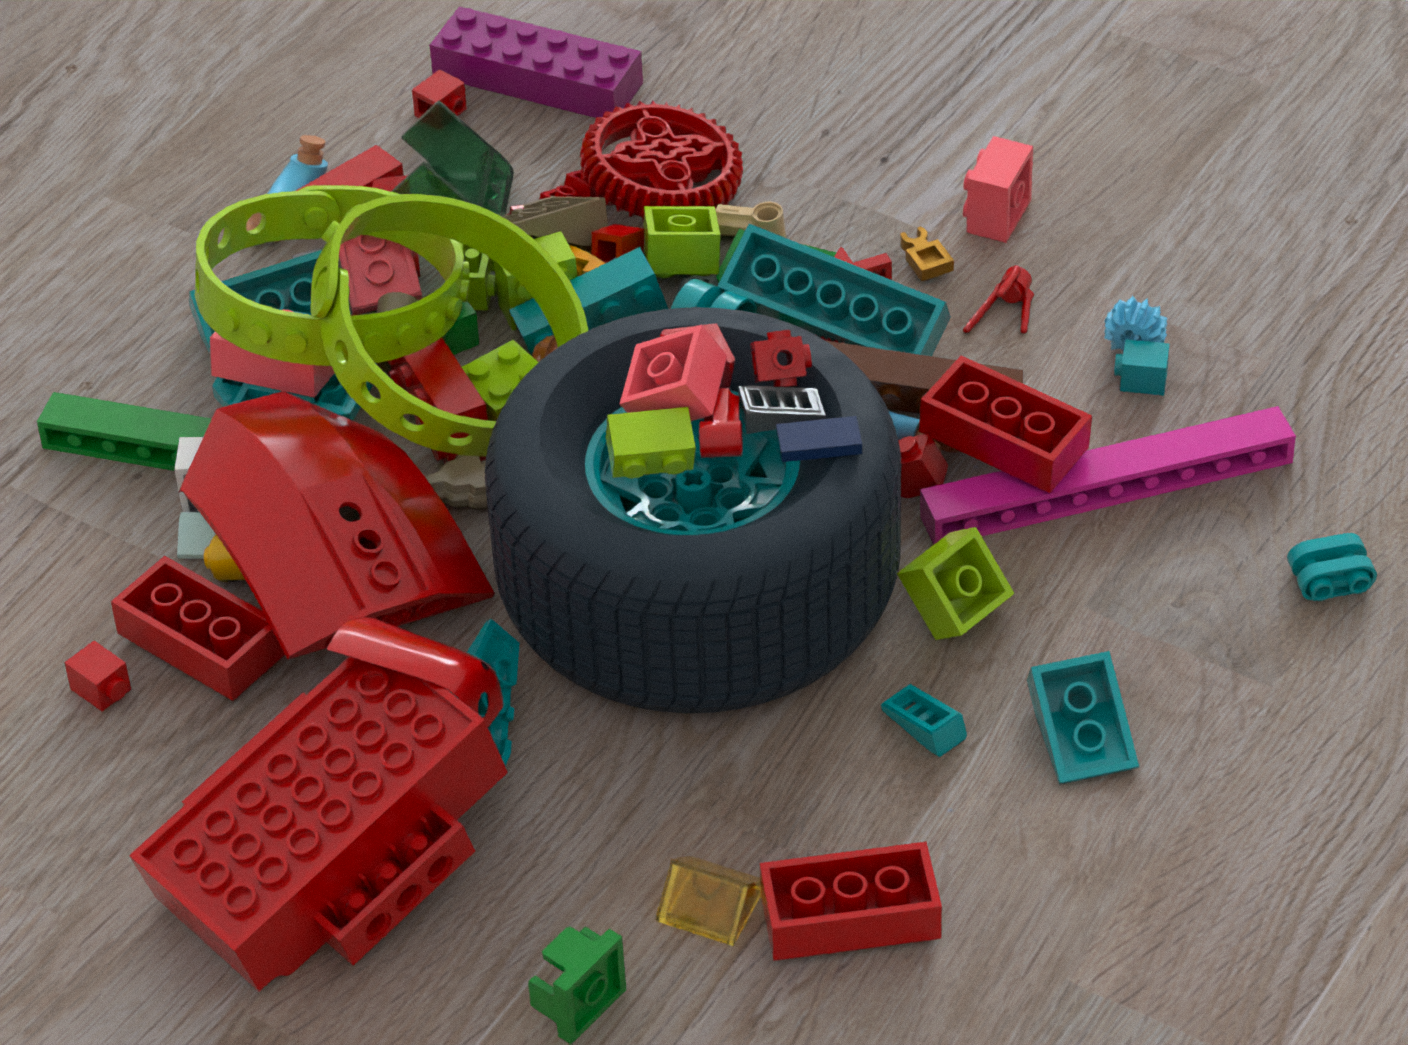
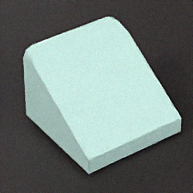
[177,512,216,559]

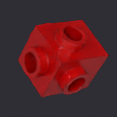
[750,330,812,387]

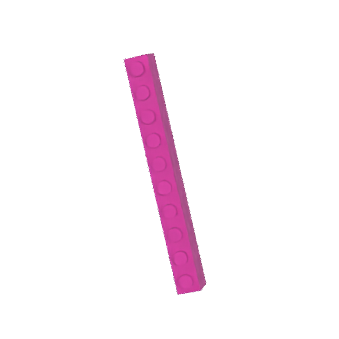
[920,406,1296,545]

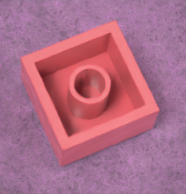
[963,136,1033,243]
[620,325,727,421]

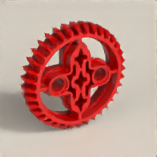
[580,100,743,221]

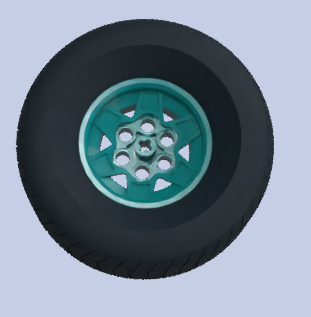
[485,307,901,713]

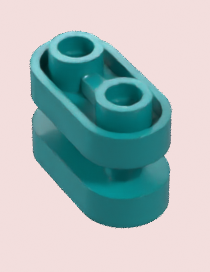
[1287,533,1377,601]

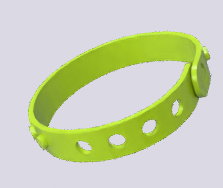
[195,185,470,366]
[310,194,589,456]

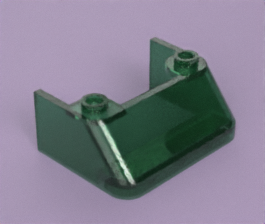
[391,100,514,216]

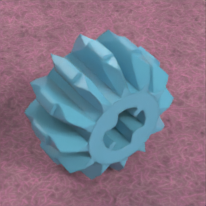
[1104,296,1167,351]

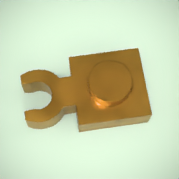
[900,226,954,281]

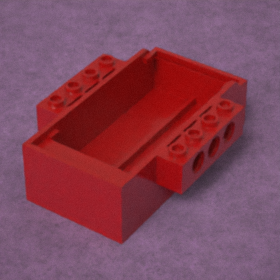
[129,657,508,992]

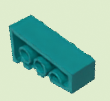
[509,247,669,356]

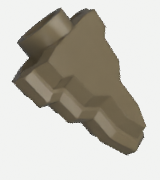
[424,455,488,510]

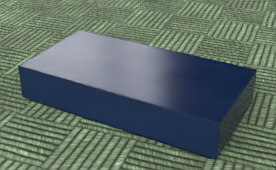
[776,416,862,462]

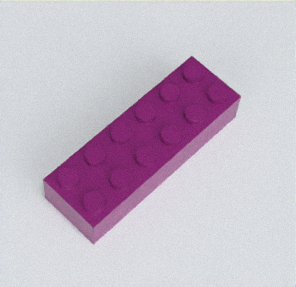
[429,6,643,118]

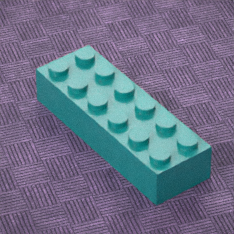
[718,223,951,356]

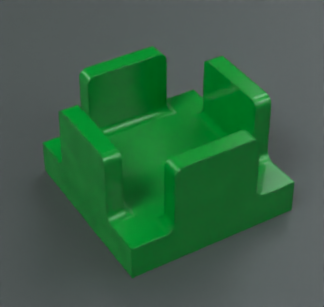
[528,927,626,1045]

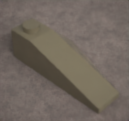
[501,196,608,251]

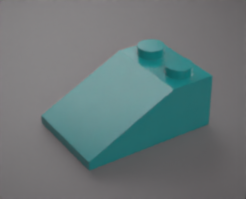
[1027,651,1139,785]

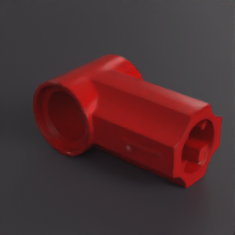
[699,388,742,458]

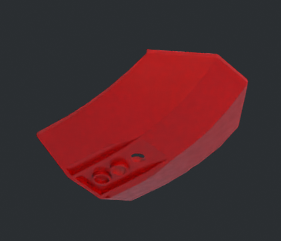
[178,391,495,660]

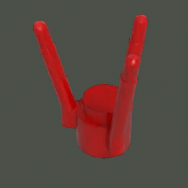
[963,265,1034,334]

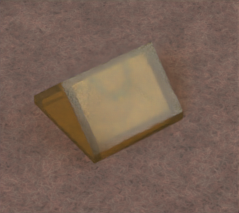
[656,856,761,946]

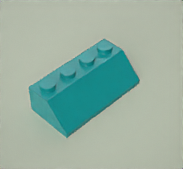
[189,249,351,355]

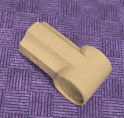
[716,201,786,238]

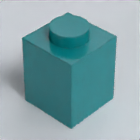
[1114,339,1170,396]

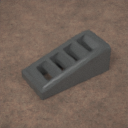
[738,386,826,434]

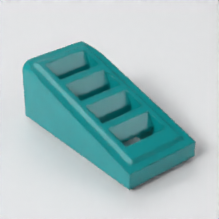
[881,684,967,757]

